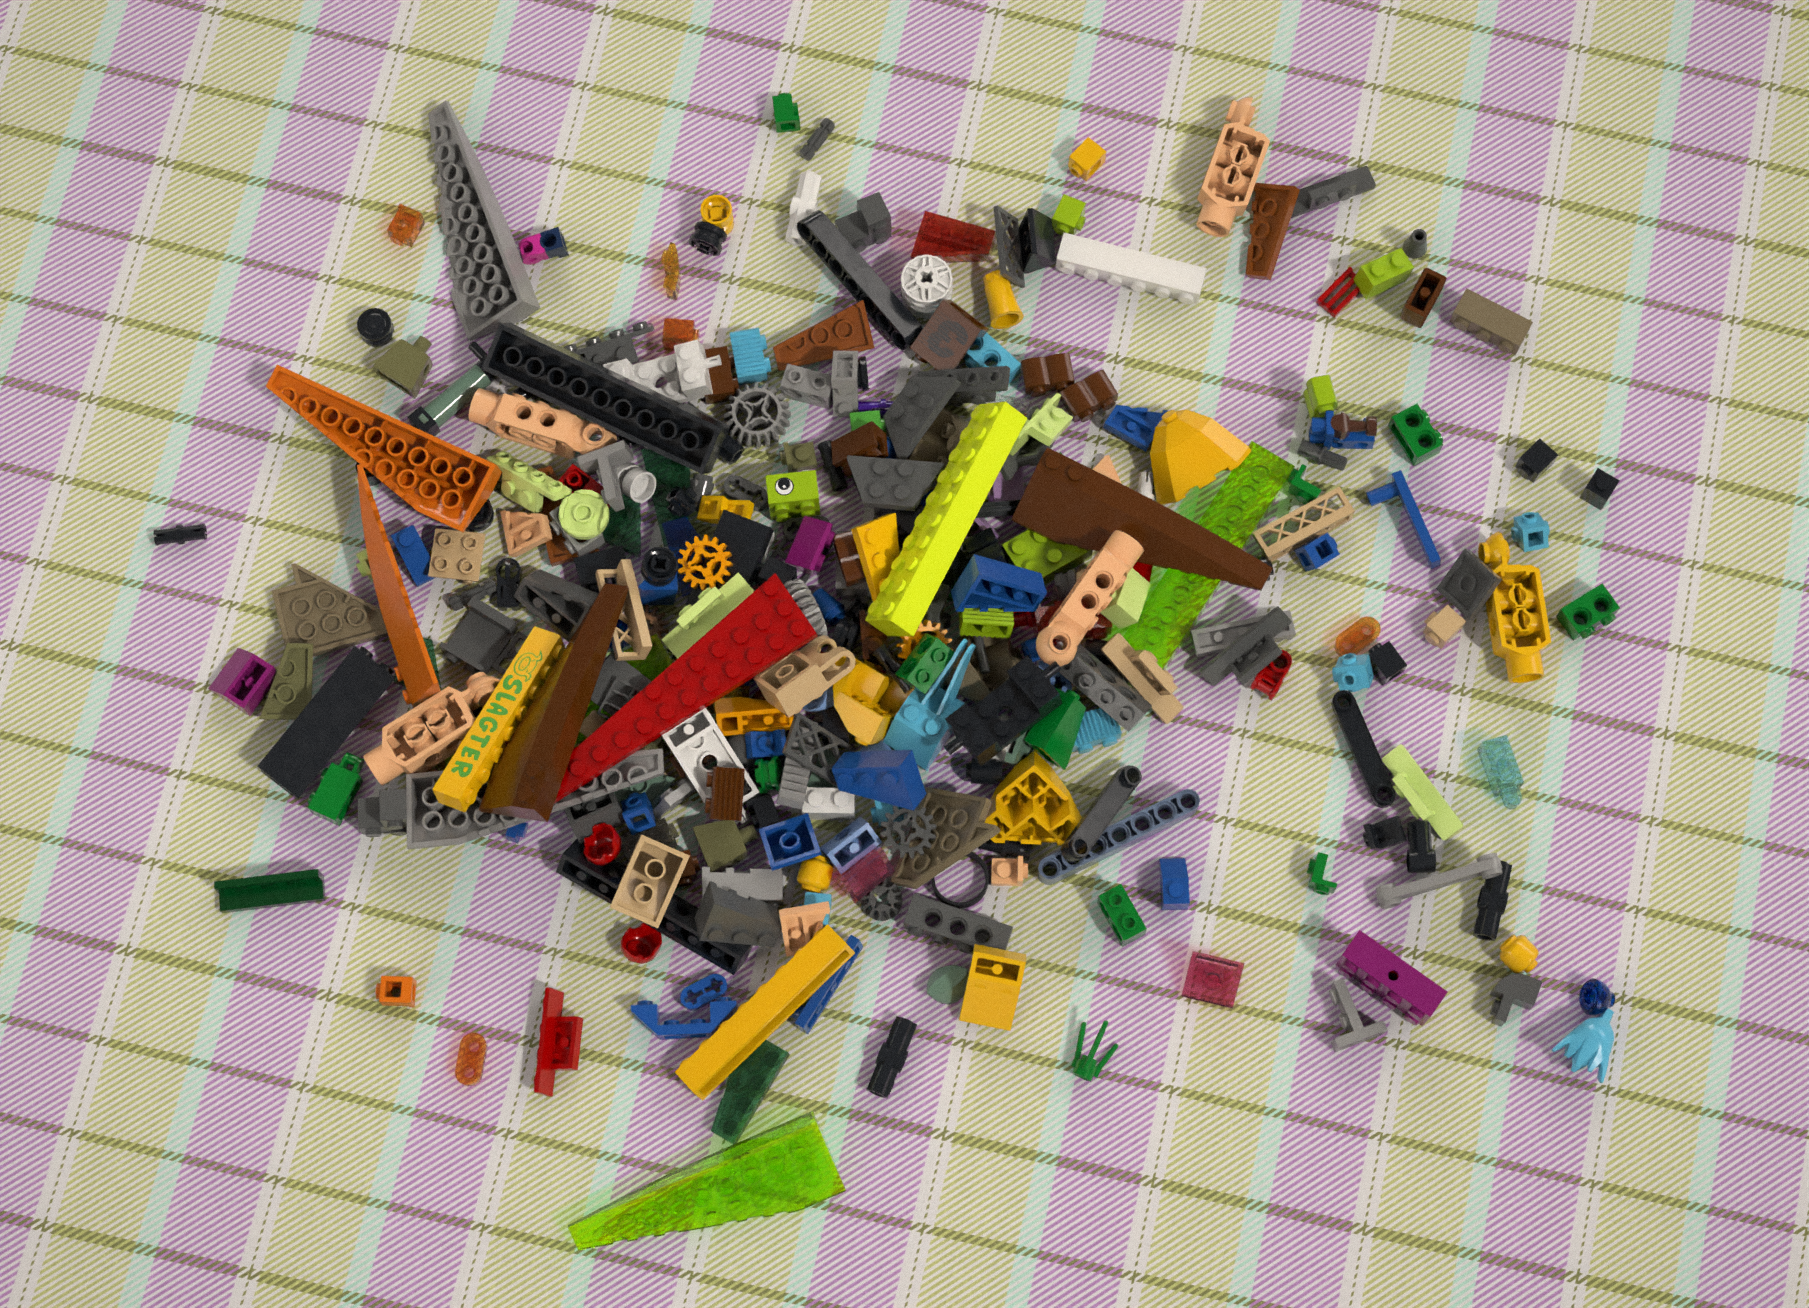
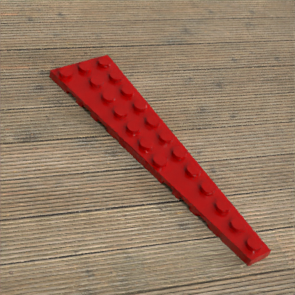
[554,573,818,804]

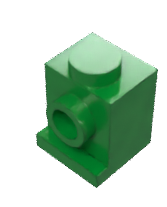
[772,93,800,133]

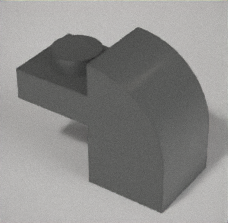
[1490,974,1542,1027]

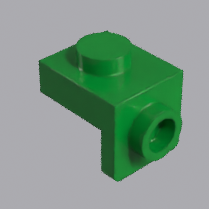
[1287,464,1322,504]
[1307,852,1337,895]

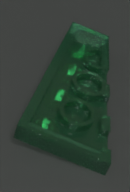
[641,449,691,547]
[711,1040,790,1146]

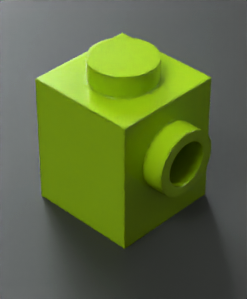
[1052,194,1086,236]

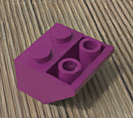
[785,516,835,577]
[208,648,277,716]

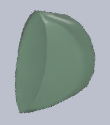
[927,965,968,1004]

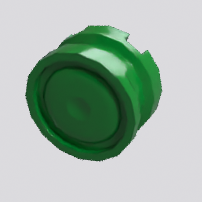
[755,756,782,794]

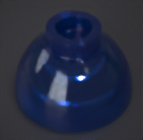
[1579,978,1615,1015]

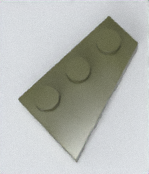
[259,643,313,720]

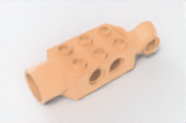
[1196,97,1270,237]
[469,388,617,459]
[1036,530,1144,667]
[363,672,500,786]

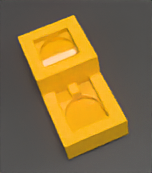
[697,496,754,524]

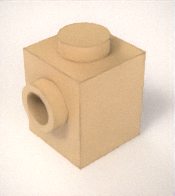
[1423,605,1466,649]

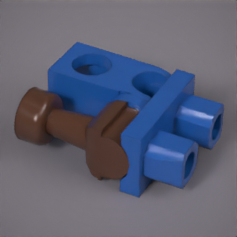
[1309,411,1377,450]

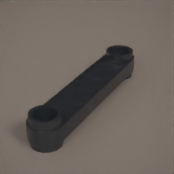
[1331,690,1396,808]
[1061,766,1142,862]

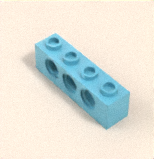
[930,317,1021,393]

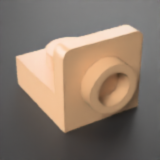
[991,856,1028,886]

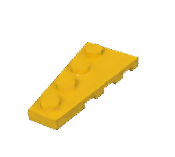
[851,513,900,601]

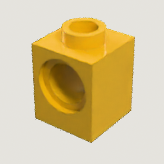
[1068,137,1107,181]

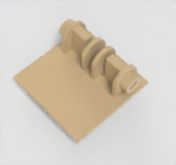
[428,528,486,585]

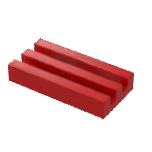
[1316,267,1360,318]

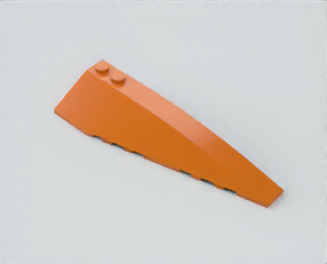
[266,365,502,533]
[357,464,440,708]

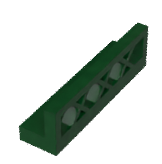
[214,869,326,913]

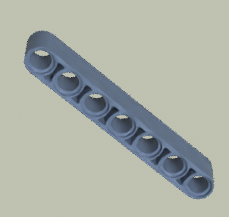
[1037,789,1200,885]

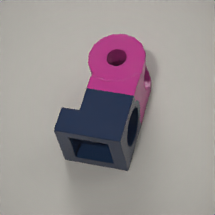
[518,227,569,265]

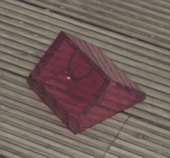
[832,847,895,903]
[1181,951,1244,1009]

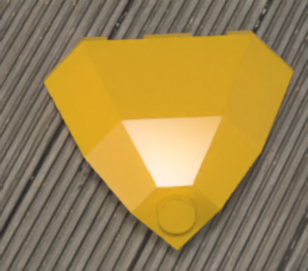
[1150,409,1251,505]
[833,656,914,746]
[985,751,1082,846]

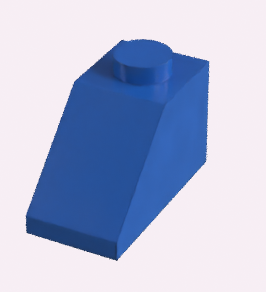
[391,525,436,587]
[1159,858,1190,910]

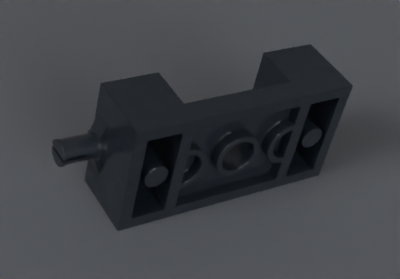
[944,656,1063,767]

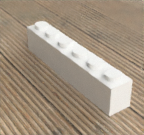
[1055,233,1207,304]

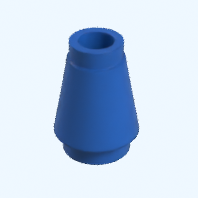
[812,588,846,625]

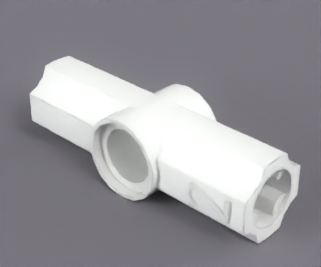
[785,171,822,246]

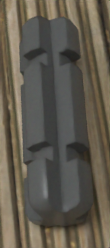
[800,118,835,161]
[449,580,497,611]

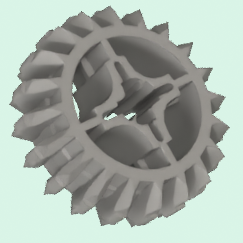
[724,382,791,449]
[784,578,828,645]

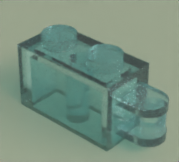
[1477,735,1524,810]

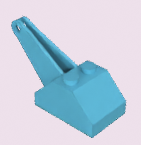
[883,638,976,771]

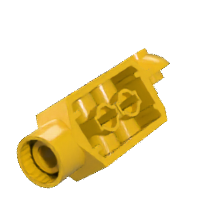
[1478,532,1551,683]

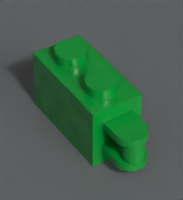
[308,752,364,826]

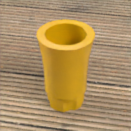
[983,270,1024,329]

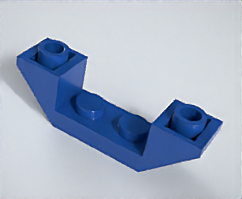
[631,997,738,1040]

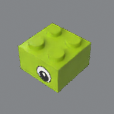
[765,470,821,522]

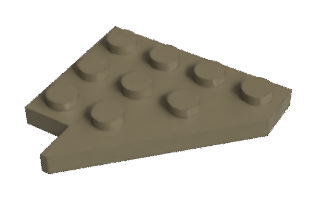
[272,563,388,657]
[890,787,1001,889]

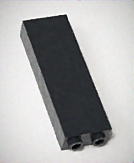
[667,510,774,660]
[256,646,395,799]

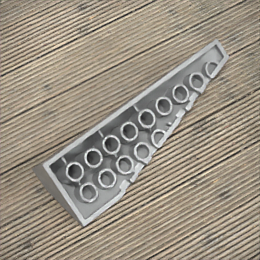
[406,748,664,850]

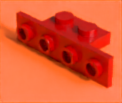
[534,988,583,1097]

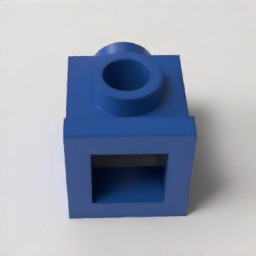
[1294,532,1340,572]
[621,792,656,835]

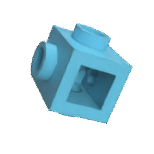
[1511,512,1550,552]
[1332,653,1374,692]

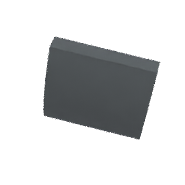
[591,651,651,716]

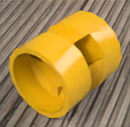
[700,195,734,235]

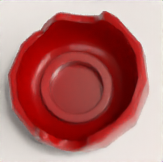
[584,823,622,866]
[620,923,662,964]

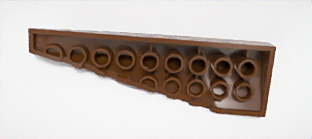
[1011,447,1273,591]

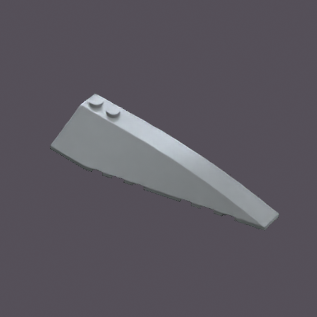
[428,100,540,341]

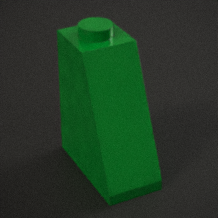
[1024,688,1086,770]

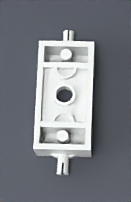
[603,339,722,403]
[661,708,759,824]

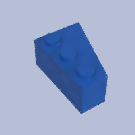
[951,554,1047,612]
[831,750,926,811]

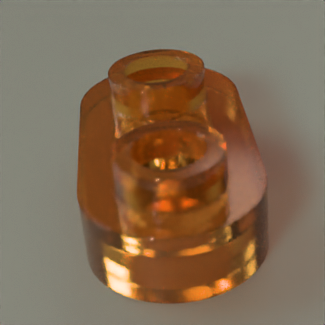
[1334,616,1381,656]
[455,1033,488,1086]

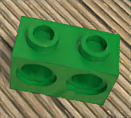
[1388,404,1443,466]
[1556,583,1620,641]
[895,633,955,694]
[1097,884,1147,947]

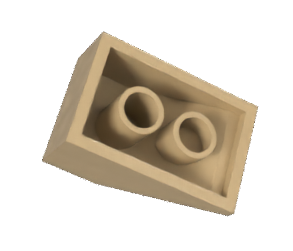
[610,835,690,928]

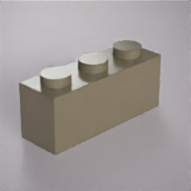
[1449,288,1533,355]

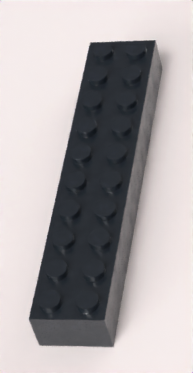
[482,323,730,474]

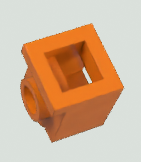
[376,976,417,1008]

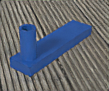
[1366,470,1441,569]
[790,935,863,1035]

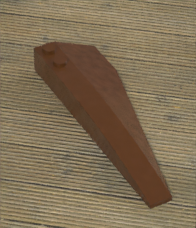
[479,583,629,822]

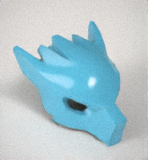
[1552,1008,1614,1083]

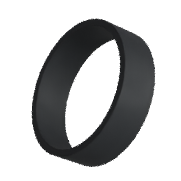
[931,852,989,908]

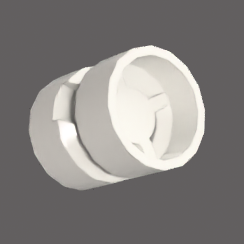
[616,462,656,503]

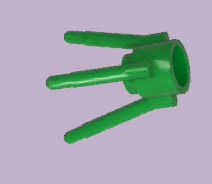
[1071,1020,1118,1082]

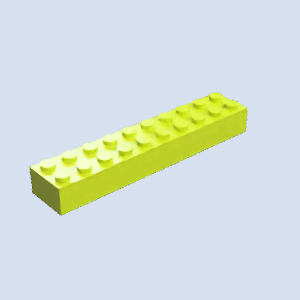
[865,401,1027,636]

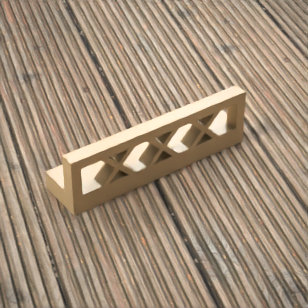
[1252,487,1355,562]
[595,559,652,661]

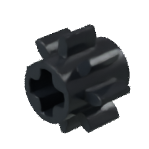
[666,486,697,517]

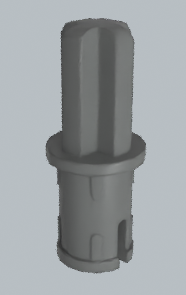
[1297,439,1348,471]

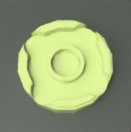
[558,490,610,540]

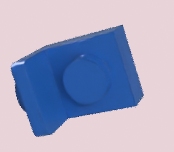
[745,729,786,759]

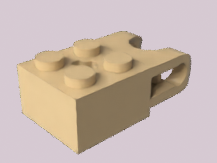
[753,635,856,717]

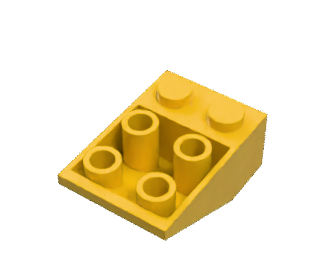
[959,944,1026,1031]

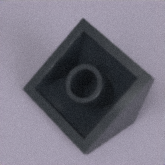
[1019,208,1056,274]

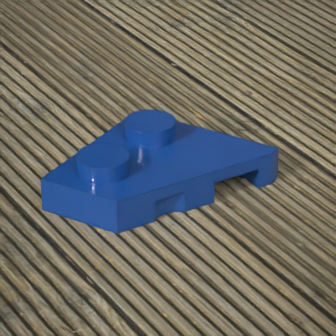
[1103,405,1168,452]

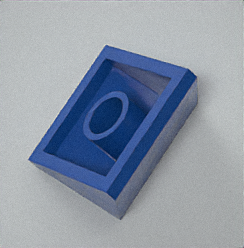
[638,554,678,606]

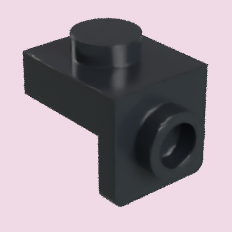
[1363,816,1407,851]

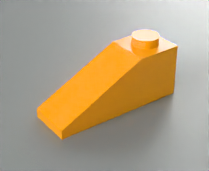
[714,697,794,736]

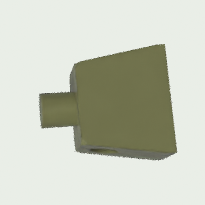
[373,336,433,399]
[693,820,758,872]

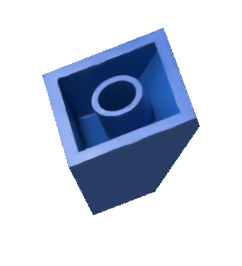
[759,813,822,871]

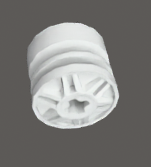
[901,255,953,319]

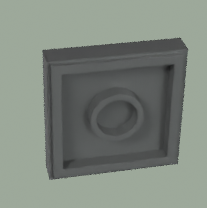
[1436,549,1502,620]

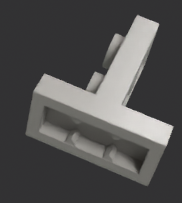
[831,351,859,417]
[577,440,634,512]
[1329,978,1387,1052]

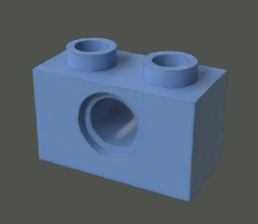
[820,817,882,874]

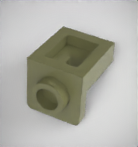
[779,441,818,473]

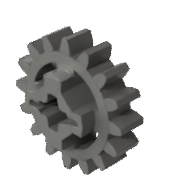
[880,806,936,859]

